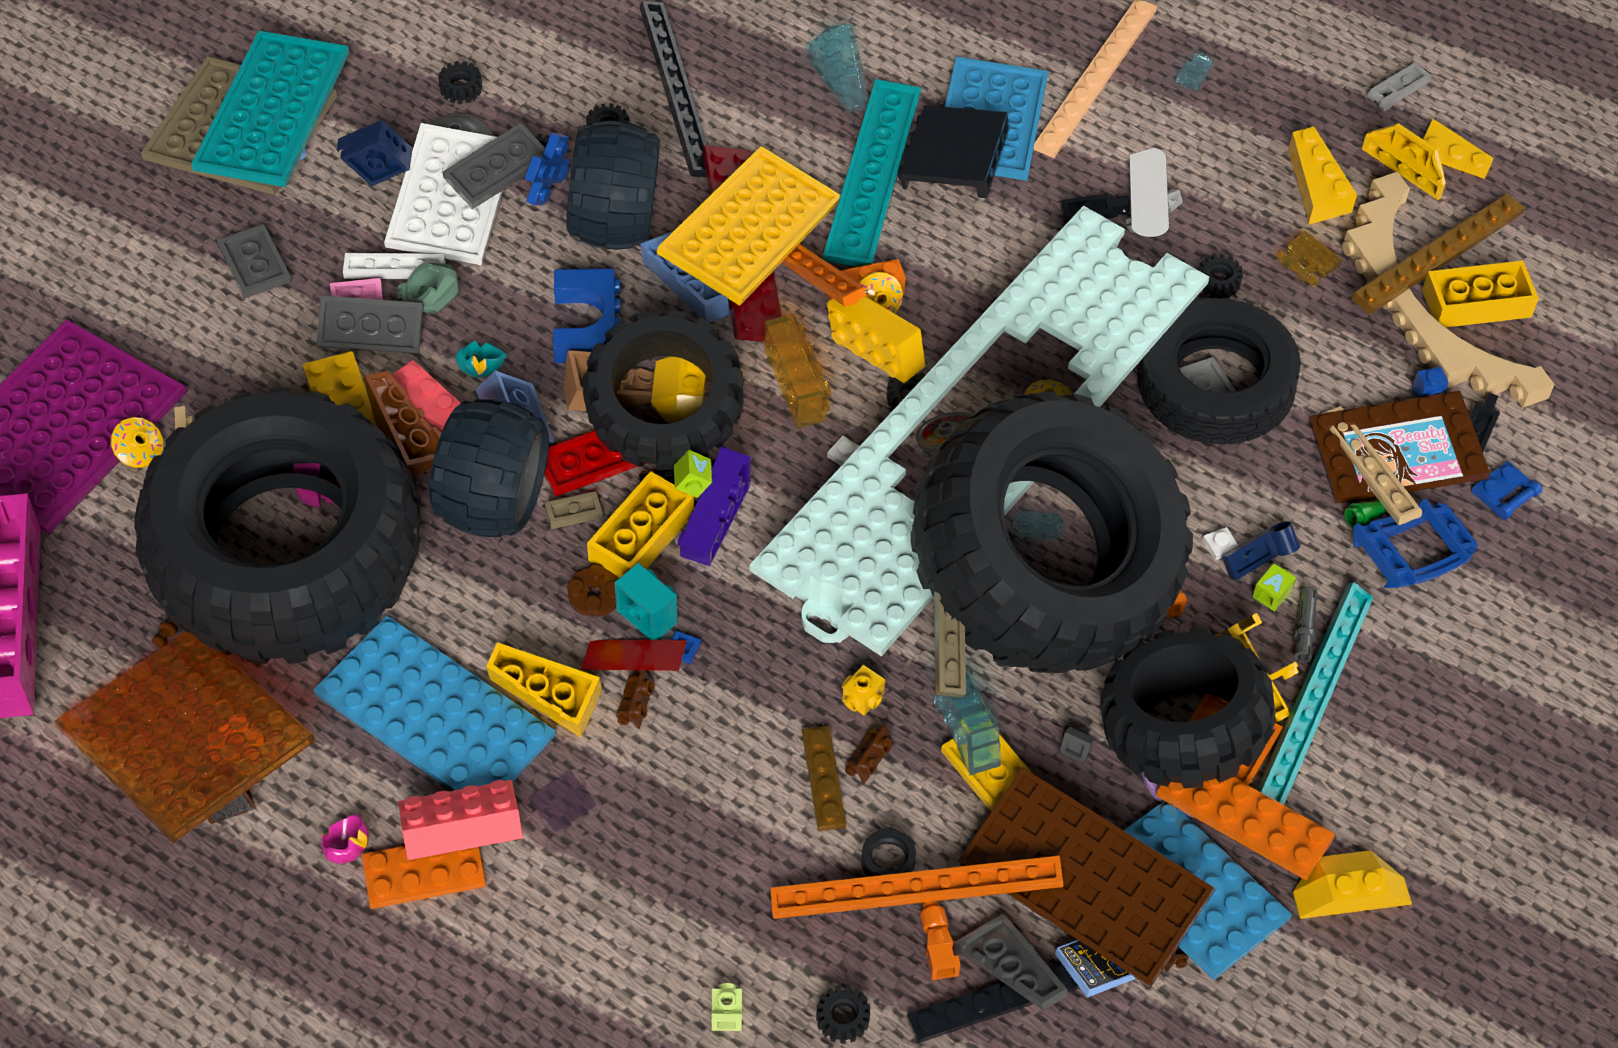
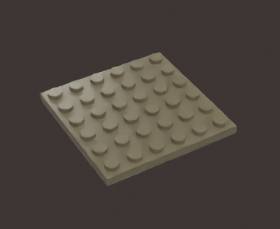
[141,56,337,195]

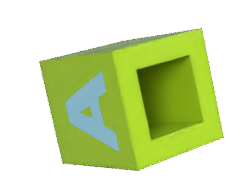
[674,450,712,498]
[1252,564,1296,612]

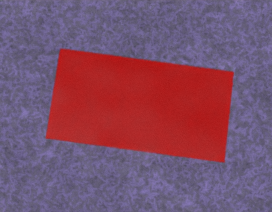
[581,640,687,671]

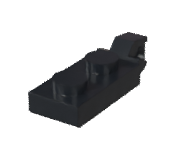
[1060,193,1130,224]
[1470,392,1500,452]

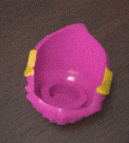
[320,814,369,864]

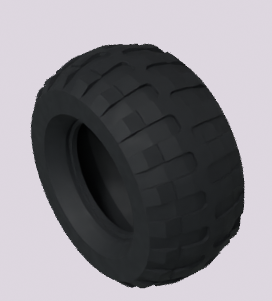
[134,388,421,664]
[911,392,1193,673]

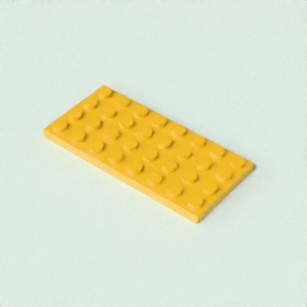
[656,146,841,306]

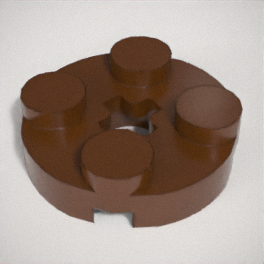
[567,564,618,617]

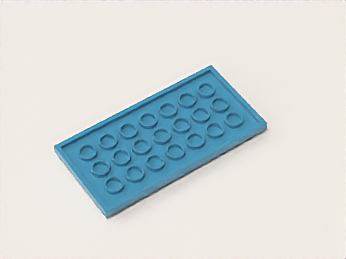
[313,616,556,791]

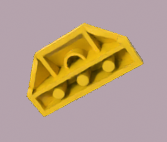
[1362,123,1446,200]
[651,356,706,424]
[1293,850,1412,919]

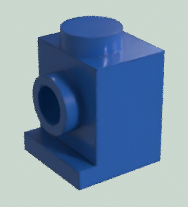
[1411,367,1449,398]

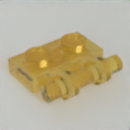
[1276,231,1342,287]

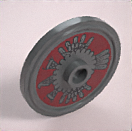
[915,412,973,452]

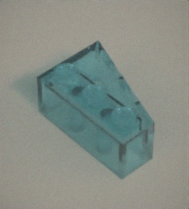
[933,673,1001,776]

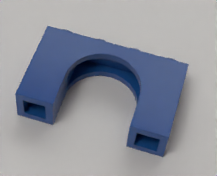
[553,269,620,363]

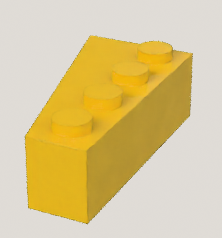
[486,642,602,738]

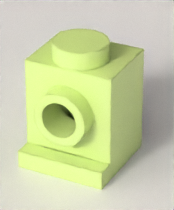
[712,983,742,1031]

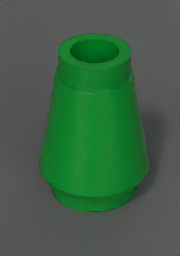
[1344,500,1385,528]

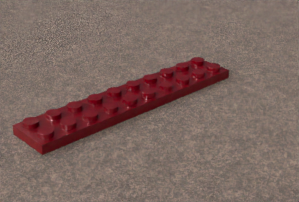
[703,145,786,343]

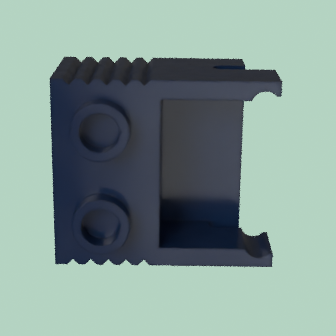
[336,119,413,186]

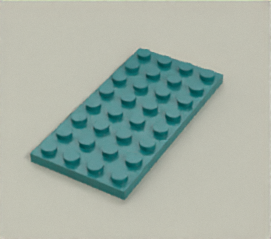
[191,31,349,187]

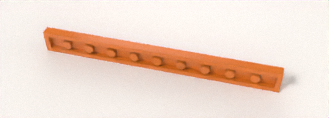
[770,856,1063,919]

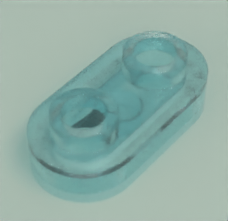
[1012,511,1065,540]

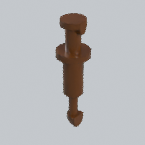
[151,618,178,648]

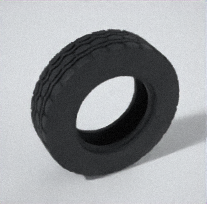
[1138,298,1301,445]

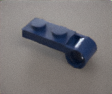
[1222,521,1300,580]

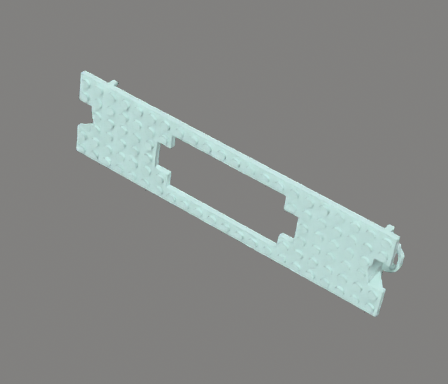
[750,206,1209,656]

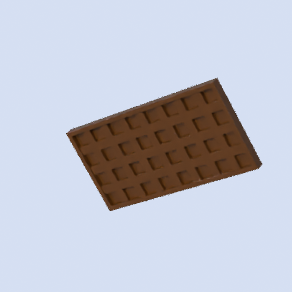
[958,767,1216,988]

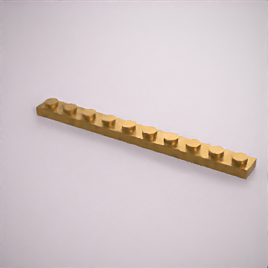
[1352,193,1525,315]

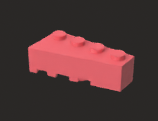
[392,360,461,433]

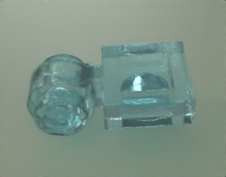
[1176,52,1214,91]

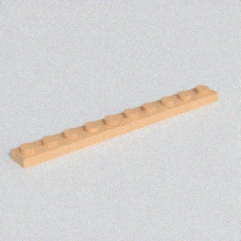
[1034,0,1157,158]

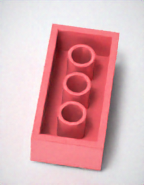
[398,780,523,860]

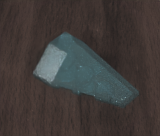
[805,24,869,112]

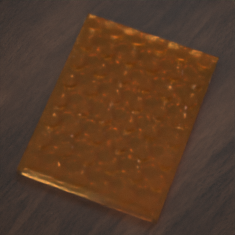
[54,632,316,843]

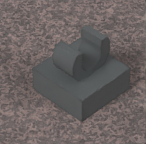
[1059,726,1094,764]

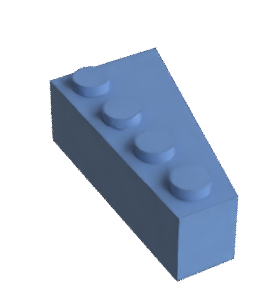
[641,231,729,323]

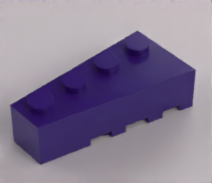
[677,447,751,567]

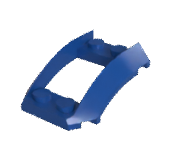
[1353,499,1478,588]

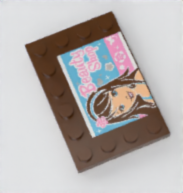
[1309,390,1490,503]

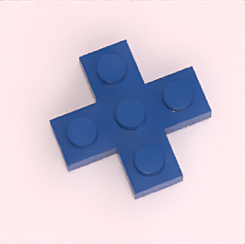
[525,133,570,206]

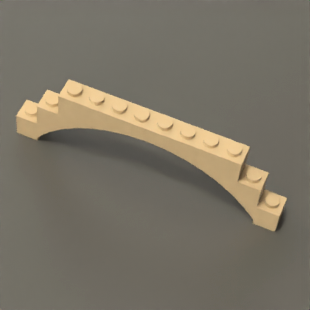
[1342,172,1555,408]

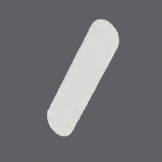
[1130,148,1169,237]

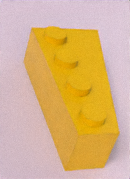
[1288,126,1357,224]

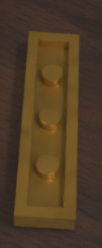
[802,726,846,831]

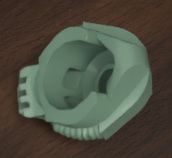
[396,263,458,314]

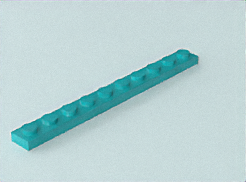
[1257,582,1374,805]

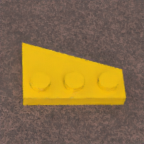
[1423,119,1494,179]

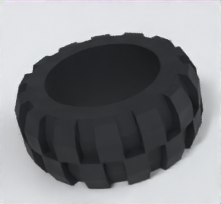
[583,309,744,470]
[1100,628,1276,789]

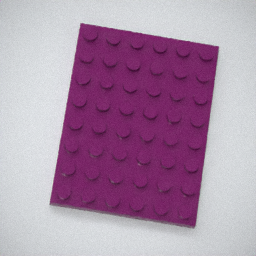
[0,319,187,535]

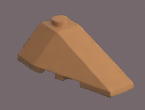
[563,350,654,411]

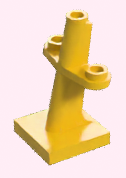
[1214,613,1299,722]

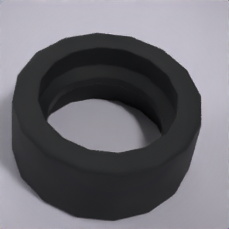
[861,829,916,877]

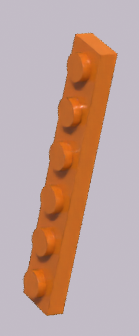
[781,244,867,307]

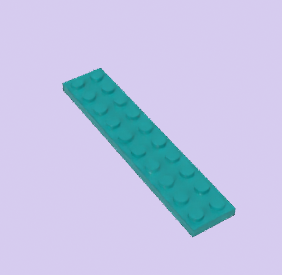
[823,79,921,267]

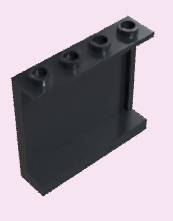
[898,105,1010,198]

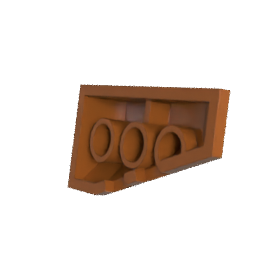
[363,371,441,477]

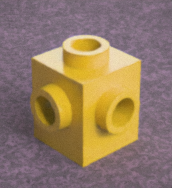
[842,665,885,716]

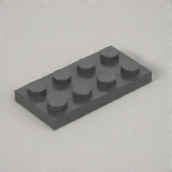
[442,123,546,210]
[317,295,424,354]

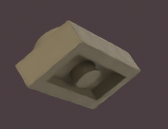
[545,491,603,529]

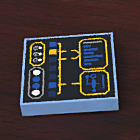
[1055,940,1135,997]

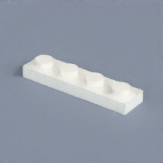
[343,253,446,279]

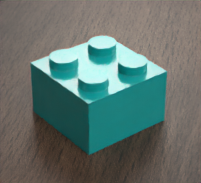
[615,563,677,640]

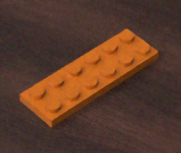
[1156,777,1335,881]

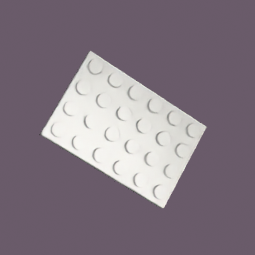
[384,123,503,265]

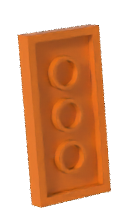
[362,846,486,909]

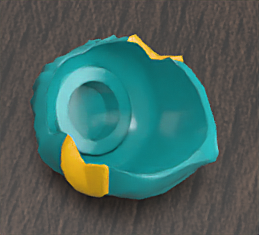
[455,341,507,378]

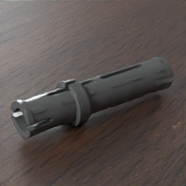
[1294,587,1318,663]

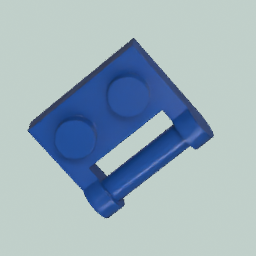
[1471,461,1543,520]

